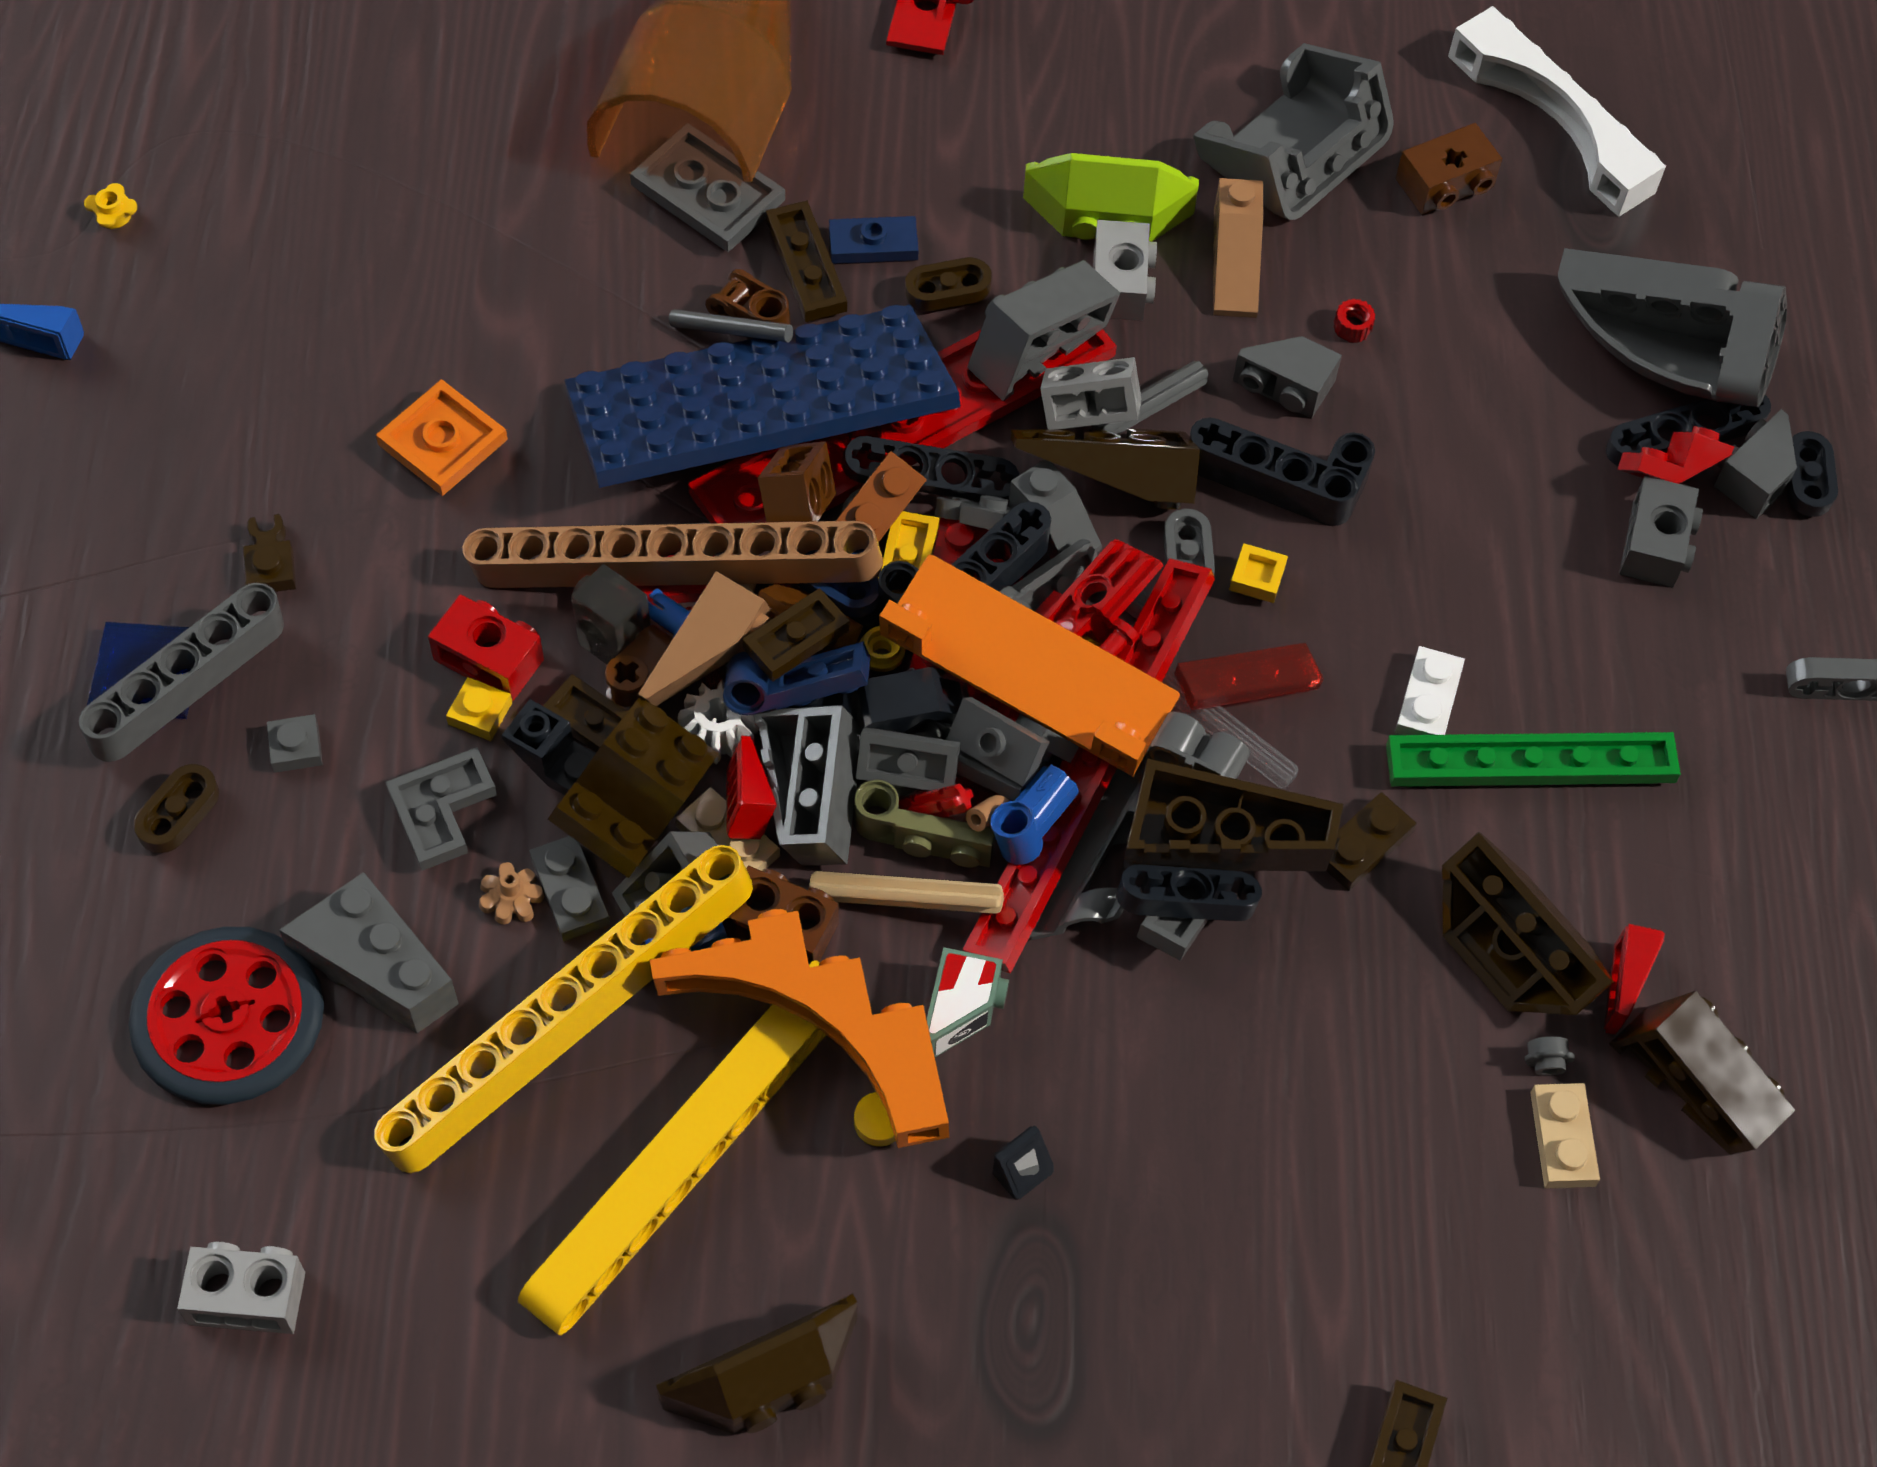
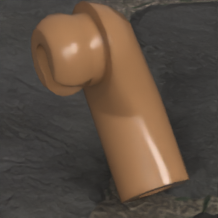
[966,795,1009,831]

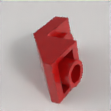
[1617,426,1734,484]

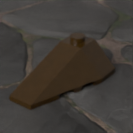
[1011,429,1200,509]

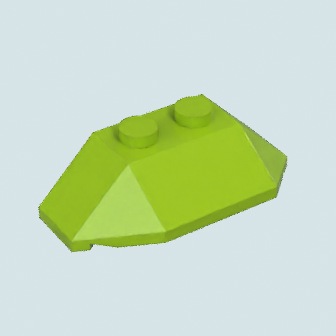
[1023,153,1199,242]

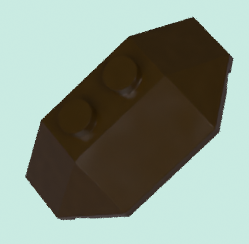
[1442,832,1614,1015]
[656,1293,858,1434]

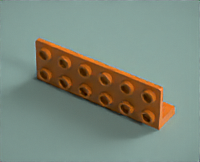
[879,554,1180,777]

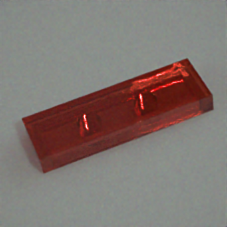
[1174,643,1324,710]

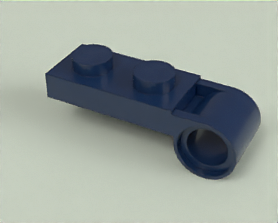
[723,641,870,715]

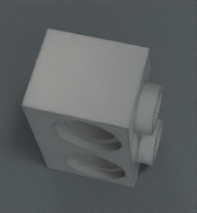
[1040,357,1142,430]
[177,1242,306,1334]

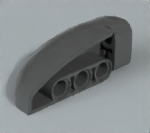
[1558,248,1787,407]

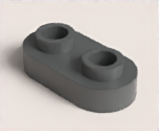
[1163,508,1215,575]

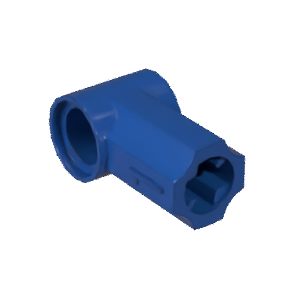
[991,764,1079,865]

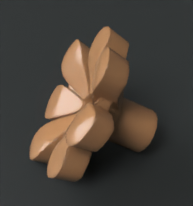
[479,862,544,924]

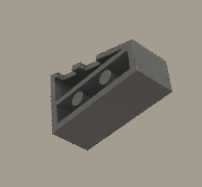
[279,872,459,1033]

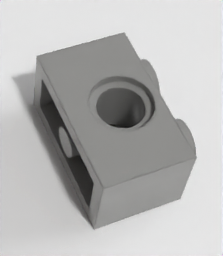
[1093,220,1157,321]

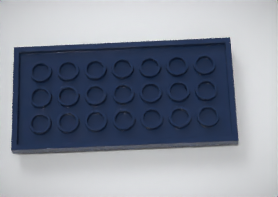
[564,305,960,488]

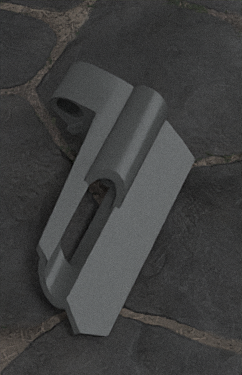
[1029,711,1250,940]

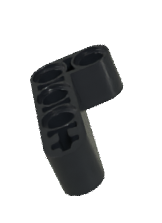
[1189,417,1375,526]
[878,501,1051,612]

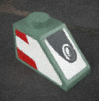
[927,947,1009,1057]

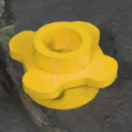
[84,183,137,229]

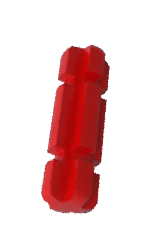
[899,783,974,818]

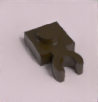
[243,514,296,592]

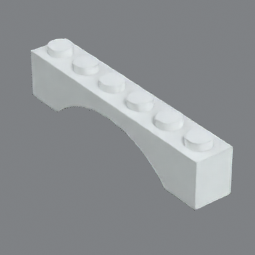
[1448,6,1666,217]

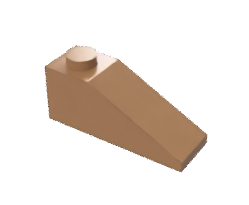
[1213,178,1263,318]
[638,571,772,706]

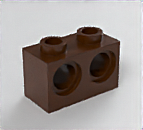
[758,441,836,522]
[723,865,839,963]

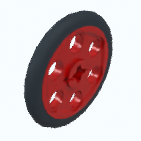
[128,926,324,1105]

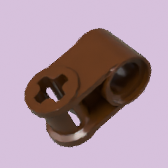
[705,269,791,339]
[605,624,673,711]

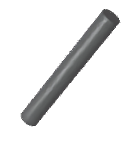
[669,309,793,343]

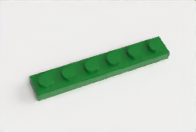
[1386,732,1681,787]

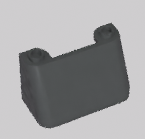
[1193,43,1394,220]

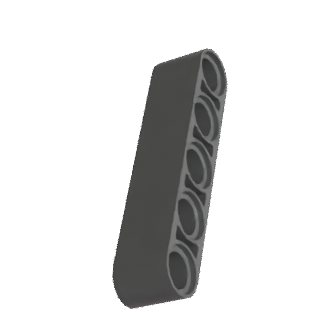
[79,583,284,762]

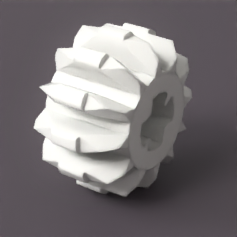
[678,679,759,765]

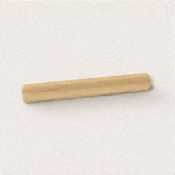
[809,871,1004,914]

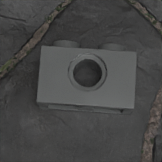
[1619,476,1703,588]

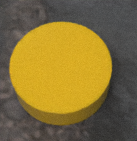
[854,1092,896,1147]

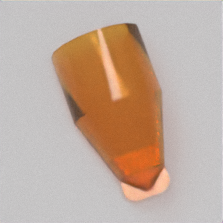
[587,0,792,183]

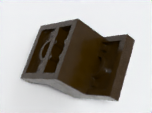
[547,696,719,878]

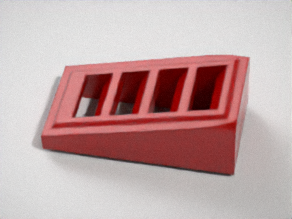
[726,736,777,840]
[1604,924,1665,1035]

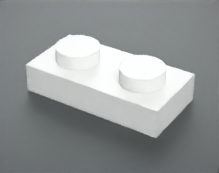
[1395,646,1465,735]

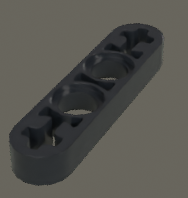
[1606,395,1771,466]
[841,436,1019,501]

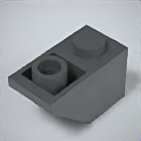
[1233,336,1342,419]
[1714,409,1797,519]

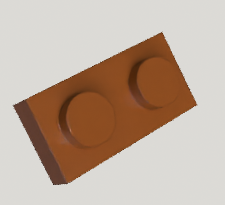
[836,451,927,551]

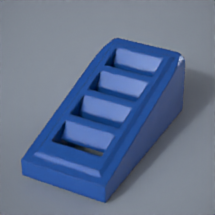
[0,304,84,360]

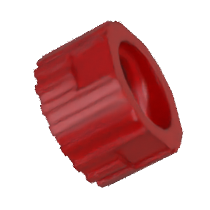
[1334,299,1376,343]

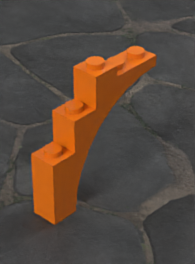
[650,909,949,1148]

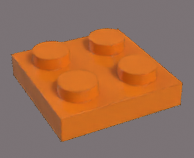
[376,379,508,496]

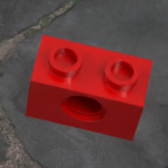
[428,594,544,702]

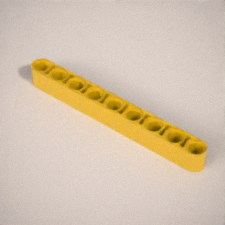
[375,845,753,1173]
[518,960,826,1336]

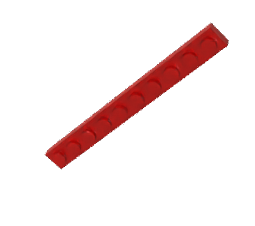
[962,558,1215,974]

